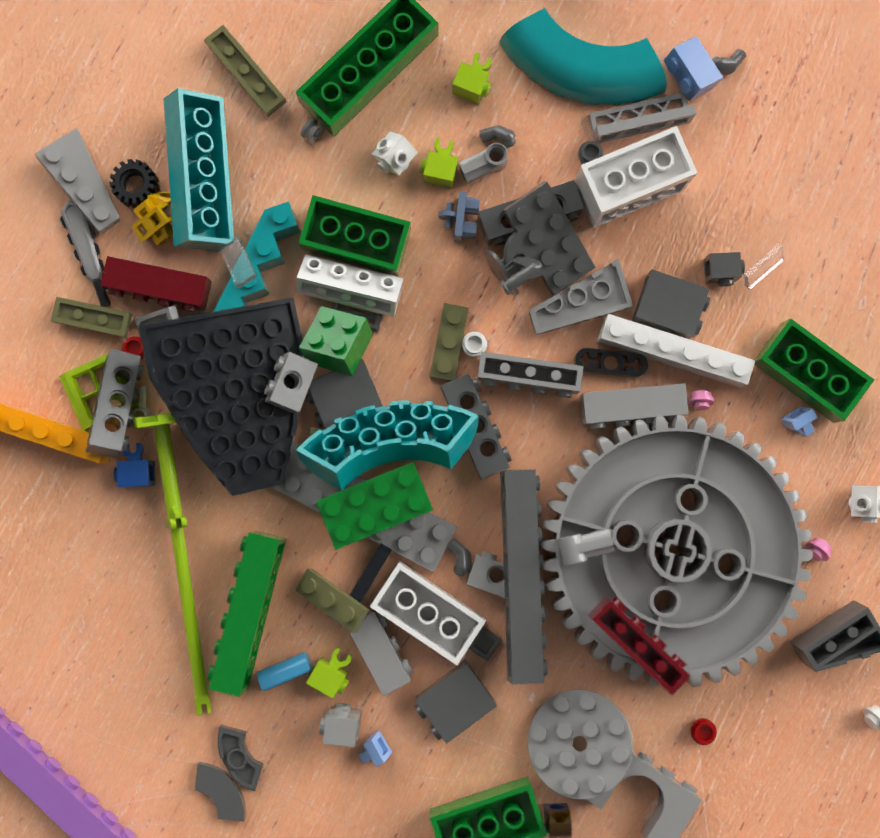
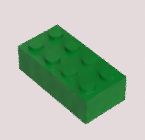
[298,195,411,277]
[754,318,874,423]
[316,461,433,550]
[430,776,547,838]

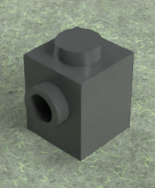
[704,252,745,287]

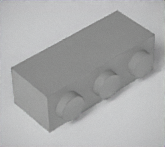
[349,610,413,696]

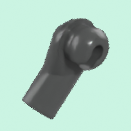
[712,49,746,74]
[479,125,516,148]
[447,538,472,577]

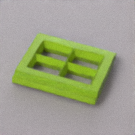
[59,354,139,431]

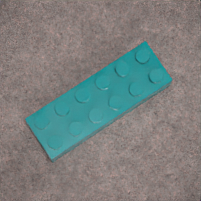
[163,88,234,252]

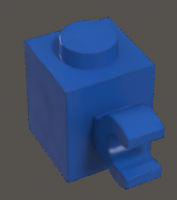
[114,443,155,487]

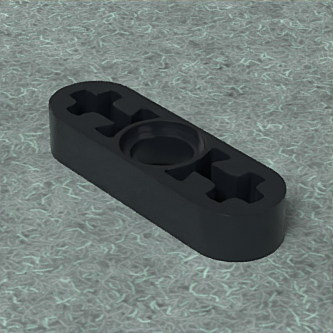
[574,348,648,378]
[350,543,392,603]

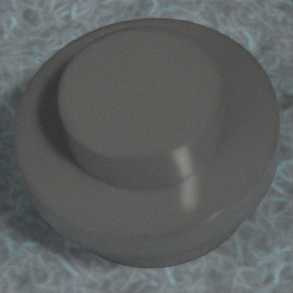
[578,141,603,164]

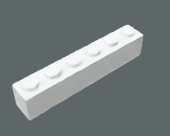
[597,314,755,388]

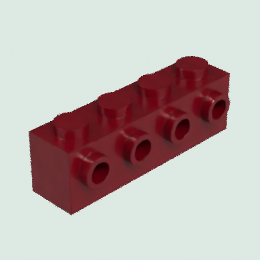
[100,256,212,313]
[588,596,691,696]

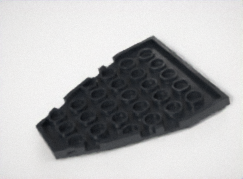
[138,297,303,496]

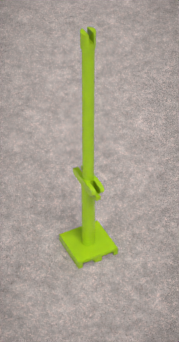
[132,413,212,715]

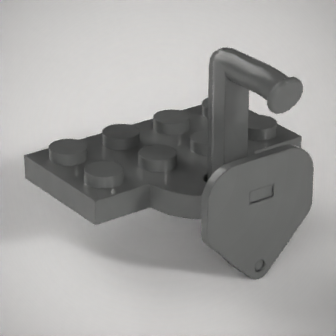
[485,181,596,296]

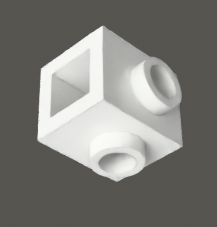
[372,131,418,175]
[849,485,880,523]

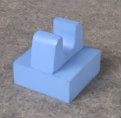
[781,406,818,437]
[358,730,393,767]

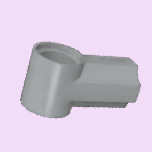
[458,143,508,184]
[558,529,615,565]

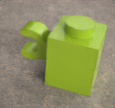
[452,53,492,104]
[420,137,458,189]
[306,647,352,699]

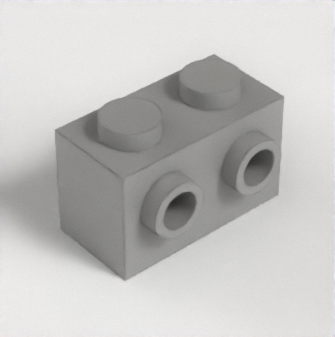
[319,703,362,747]

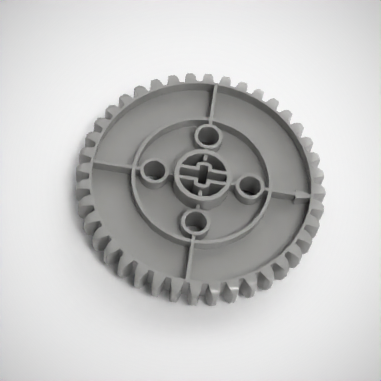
[539,415,813,687]

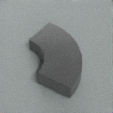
[218,724,263,791]
[195,762,246,821]

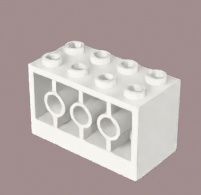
[574,126,698,229]

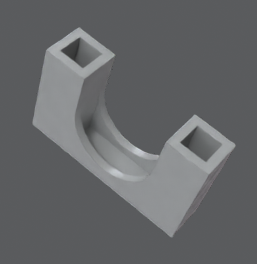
[586,751,702,838]

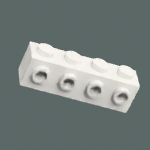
[297,254,403,317]

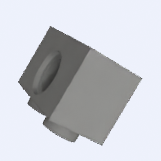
[264,352,318,413]
[466,551,505,598]

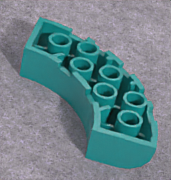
[499,8,667,106]
[296,400,479,491]

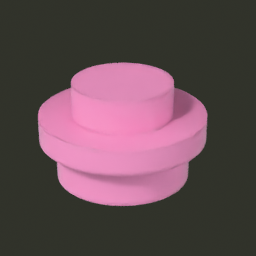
[688,390,714,411]
[806,538,832,561]

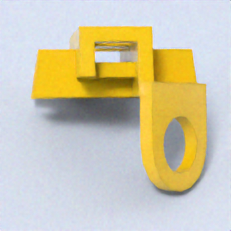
[131,191,173,245]

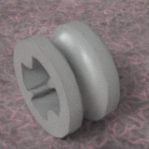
[300,118,324,144]

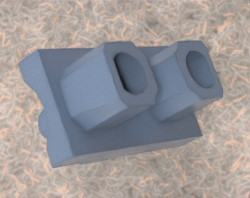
[438,191,480,242]

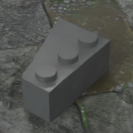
[790,600,880,672]

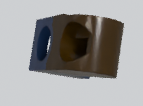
[544,803,572,838]

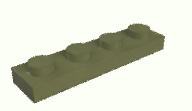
[204,25,287,117]

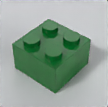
[299,306,373,376]

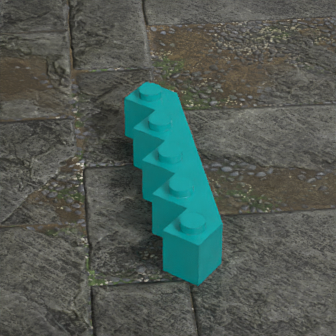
[214,201,300,312]

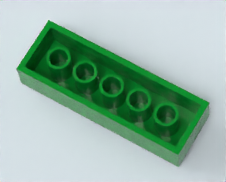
[296,0,439,137]
[207,531,287,697]

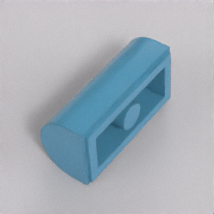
[257,651,314,691]

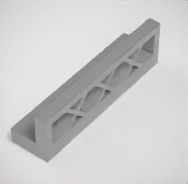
[588,93,696,143]

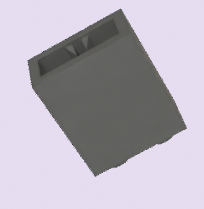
[631,269,710,339]
[306,359,383,429]
[415,660,497,744]

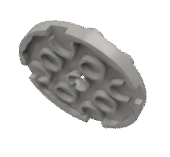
[528,690,634,799]

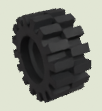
[109,159,160,208]

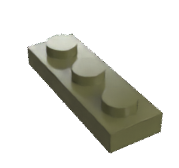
[50,297,133,338]
[430,303,469,381]
[295,568,369,632]

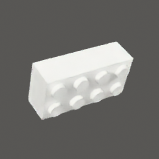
[370,561,486,665]

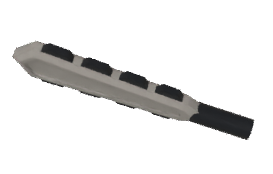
[60,200,111,307]

